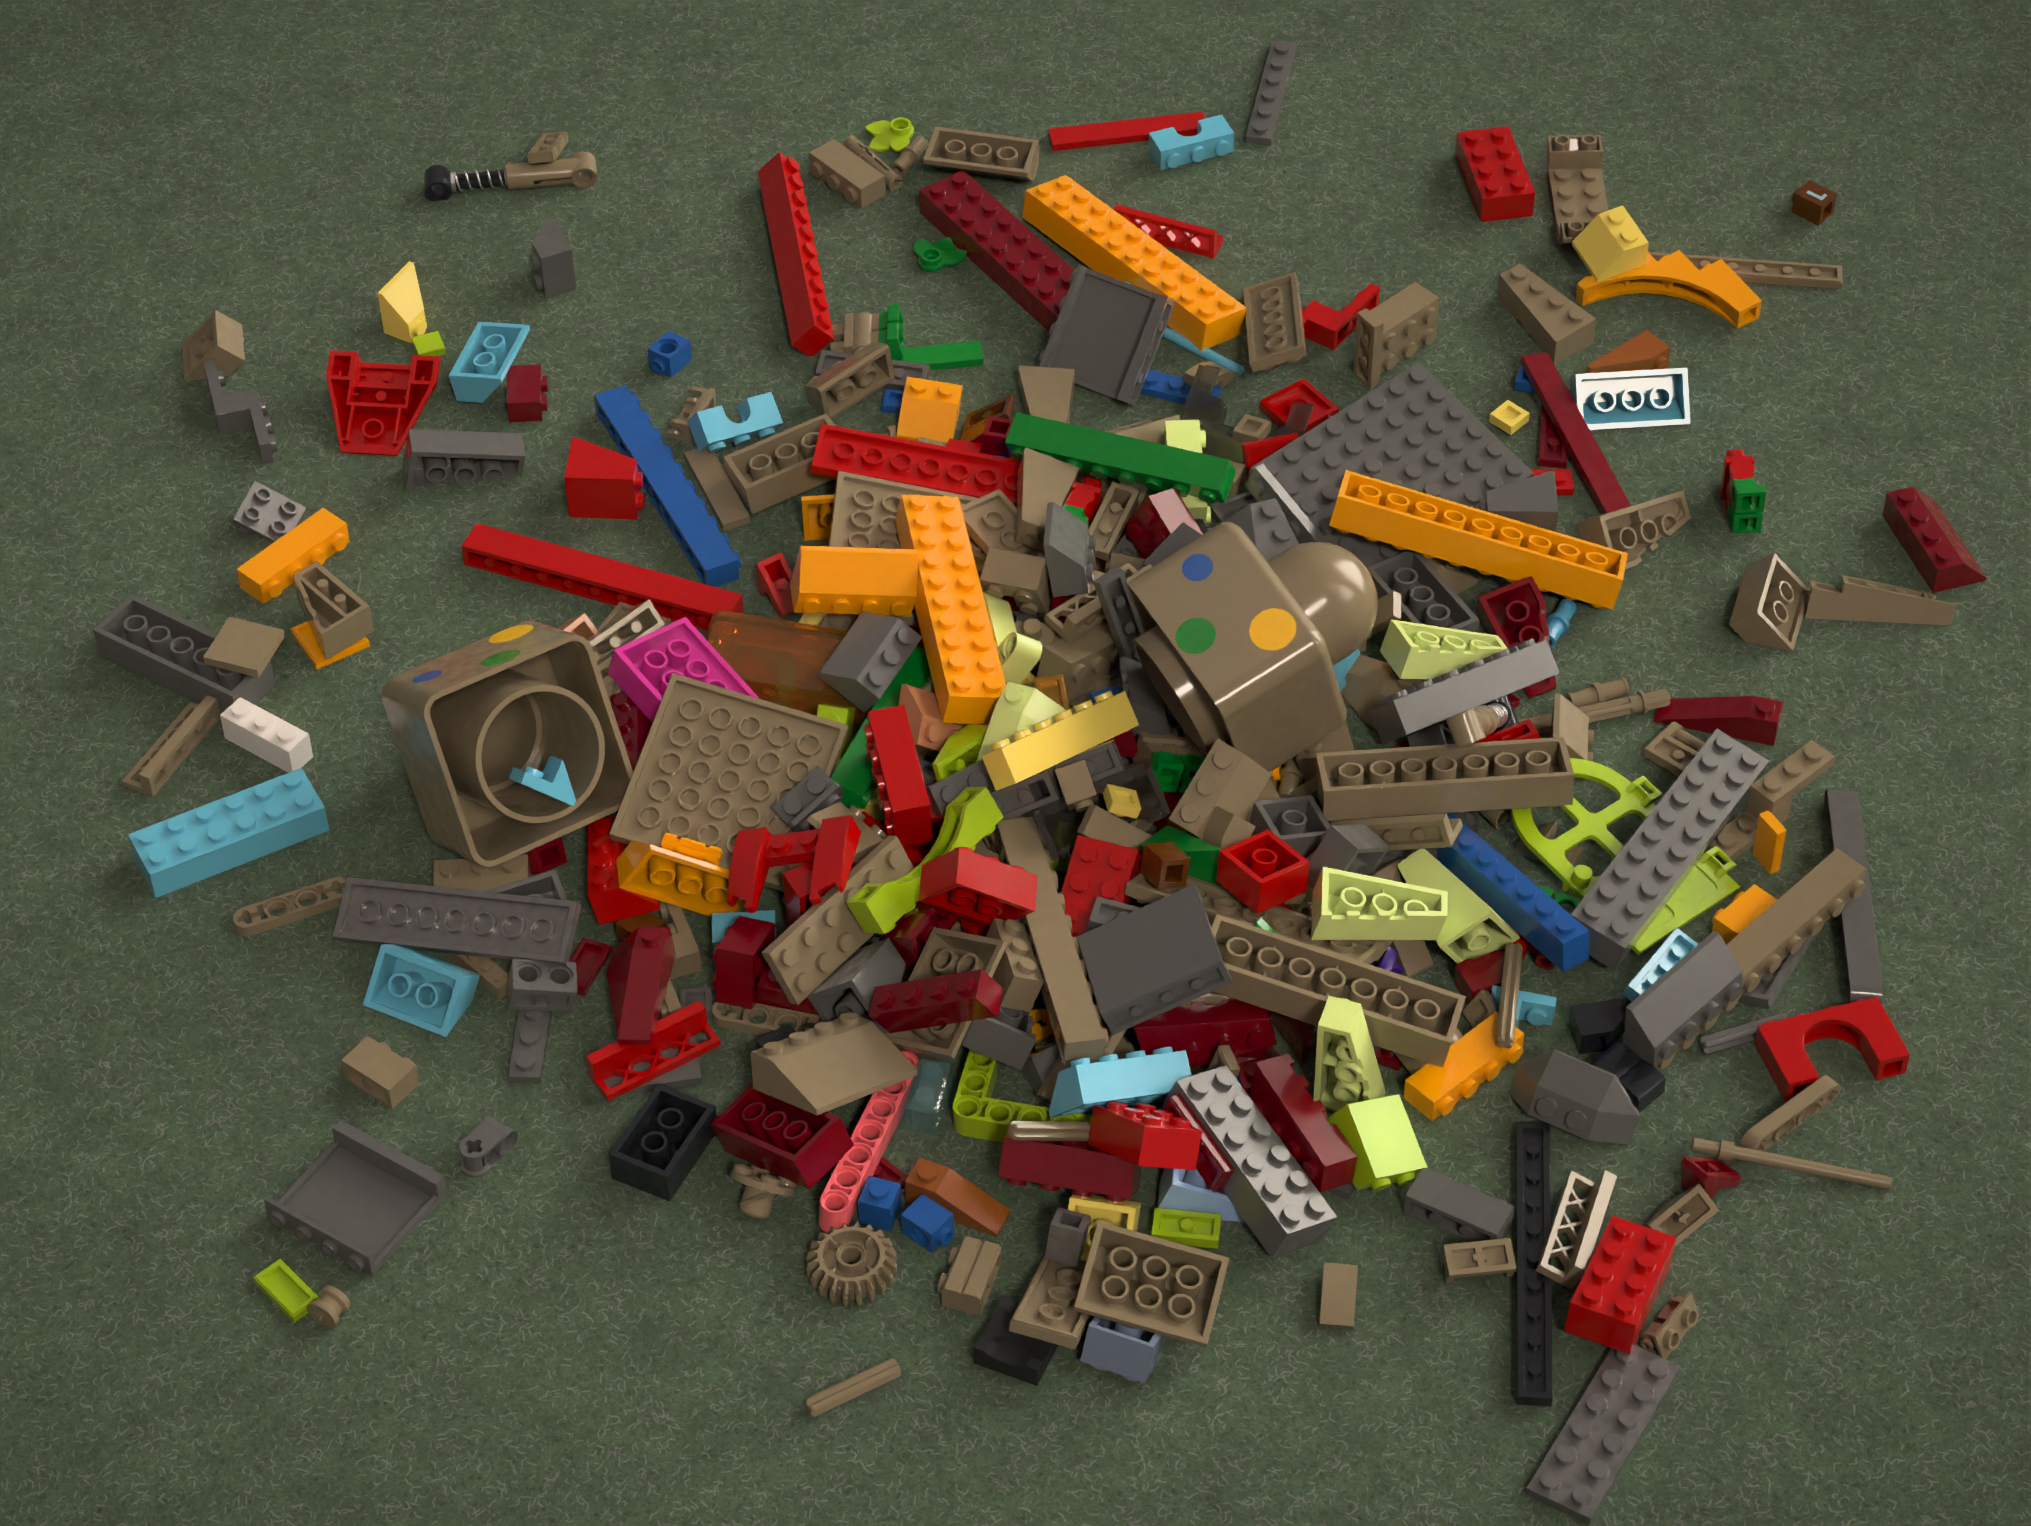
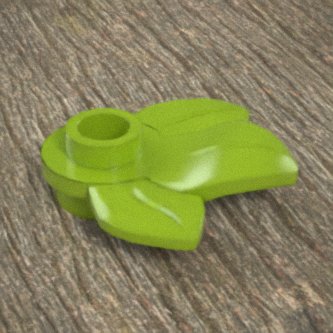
[865,117,914,152]

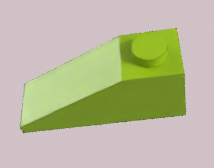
[932,724,988,781]

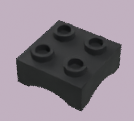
[973,1296,1058,1386]

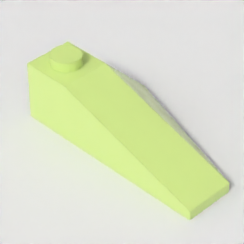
[976,682,1066,792]

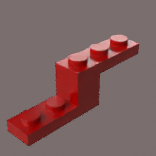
[1274,283,1380,368]

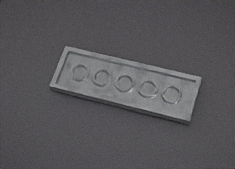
[1526,1345,1681,1525]

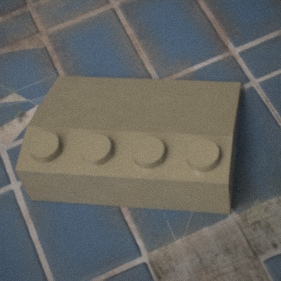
[884,927,1008,1063]
[751,1012,918,1115]
[1073,1221,1230,1348]

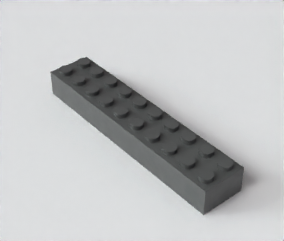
[1571,729,1769,971]

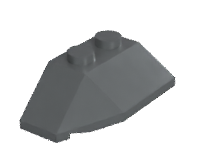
[1509,1050,1640,1145]

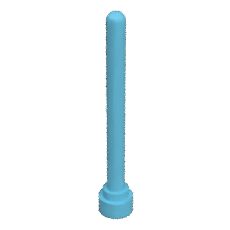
[1162,327,1245,375]

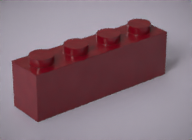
[869,969,1003,1033]

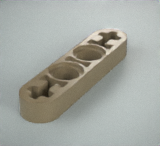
[233,877,347,936]
[712,1002,824,1036]
[1740,1075,1841,1151]

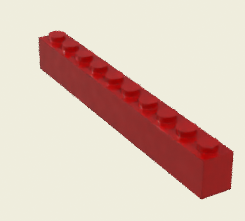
[757,152,834,357]
[462,523,744,637]

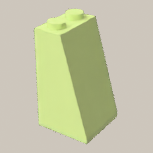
[1397,849,1520,964]

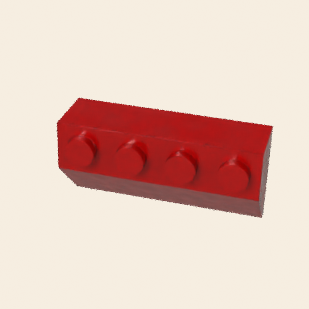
[588,816,660,925]

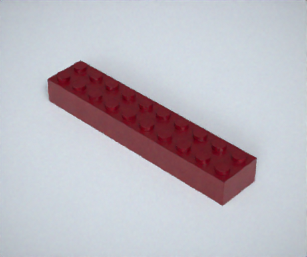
[919,170,1074,332]

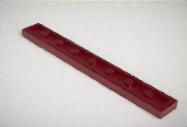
[1520,352,1631,514]

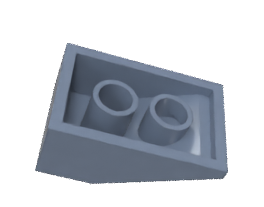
[1080,1316,1167,1383]

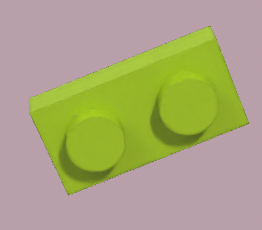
[1151,1208,1222,1249]

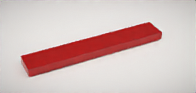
[1048,111,1205,151]

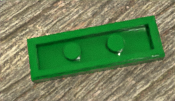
[899,340,984,371]

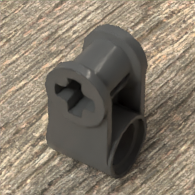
[459,1116,518,1177]

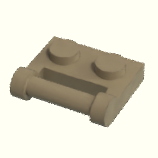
[1643,721,1705,777]

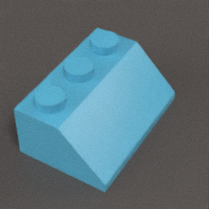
[449,322,530,403]
[363,944,480,1037]

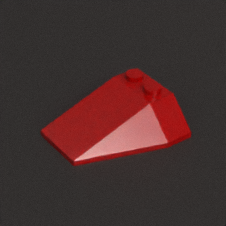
[326,350,441,456]

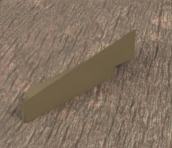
[1805,575,1956,625]

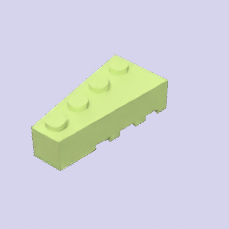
[1164,420,1211,525]
[1380,619,1507,679]
[1311,867,1448,940]
[1313,996,1386,1112]

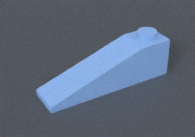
[1158,1168,1245,1222]

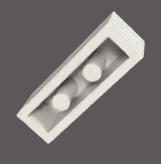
[220,697,313,773]

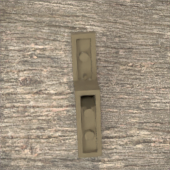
[1089,481,1151,561]
[1707,740,1835,864]
[658,901,702,1019]

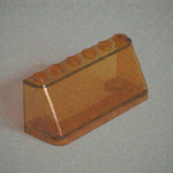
[705,611,875,725]

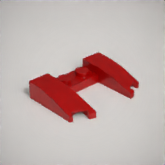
[727,815,861,913]

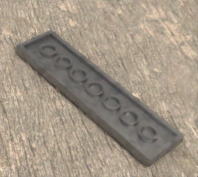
[333,877,581,966]

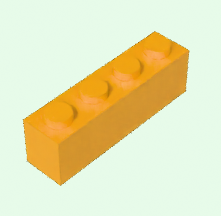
[237,508,350,604]
[1404,1011,1525,1121]

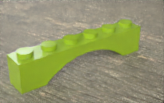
[846,787,1004,934]

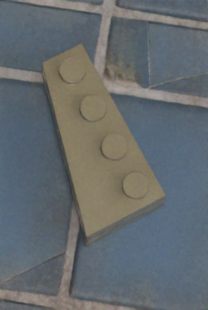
[1498,263,1596,365]

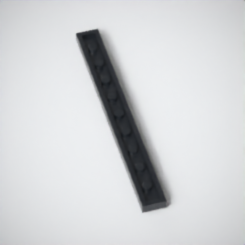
[1516,1122,1553,1406]

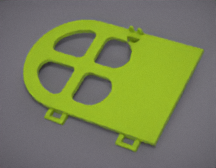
[1510,758,1740,955]

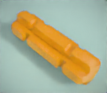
[661,833,722,866]

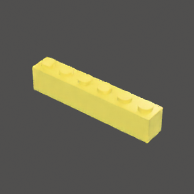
[981,690,1139,791]

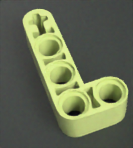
[983,592,1042,684]

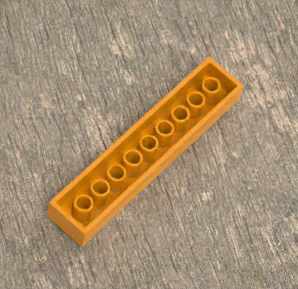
[1022,175,1246,351]
[1329,470,1628,610]
[895,494,1006,724]

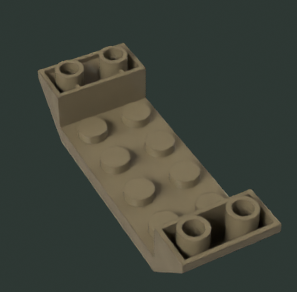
[1547,134,1608,246]

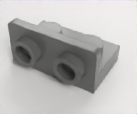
[772,766,844,832]

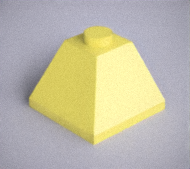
[378,261,427,343]

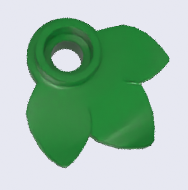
[914,237,967,272]

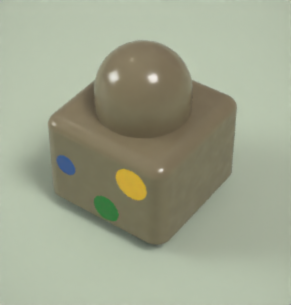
[1126,522,1378,772]
[382,620,633,867]

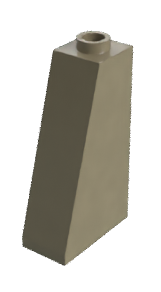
[1018,365,1075,424]
[1015,448,1080,551]

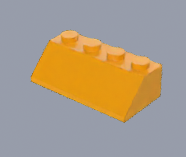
[790,546,919,616]
[617,840,746,917]

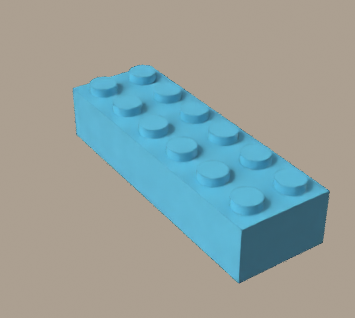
[128,768,329,898]

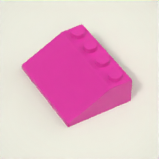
[608,617,759,723]

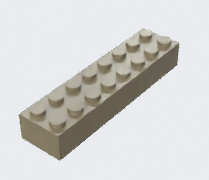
[1316,737,1574,821]
[1212,914,1466,1068]

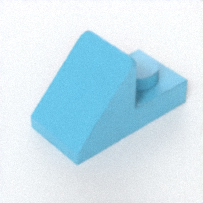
[509,756,576,806]
[1491,985,1557,1028]

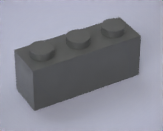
[1404,1168,1514,1242]

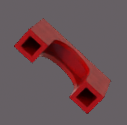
[1754,997,1910,1103]

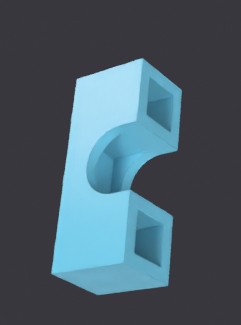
[1148,115,1234,170]
[687,392,783,453]

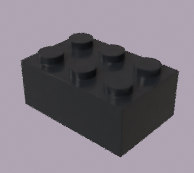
[609,1084,717,1202]

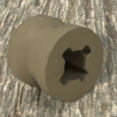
[307,1285,351,1328]

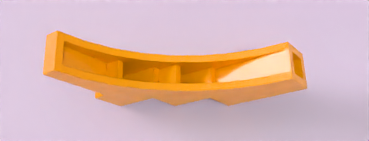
[1576,250,1762,329]

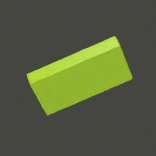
[253,1259,319,1323]

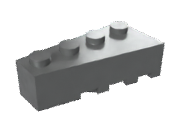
[402,429,526,493]
[962,1007,1036,1071]

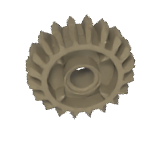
[806,1221,897,1307]

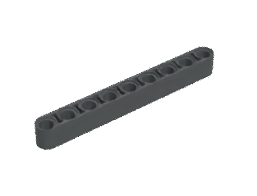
[1824,789,1883,1004]

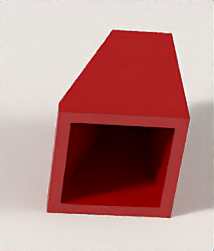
[564,438,645,520]

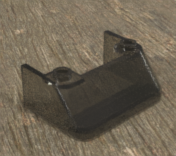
[1180,364,1314,464]
[1034,757,1171,862]

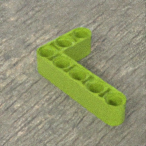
[953,1050,1092,1143]

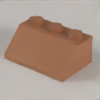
[898,684,982,758]

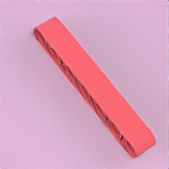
[818,1051,919,1234]

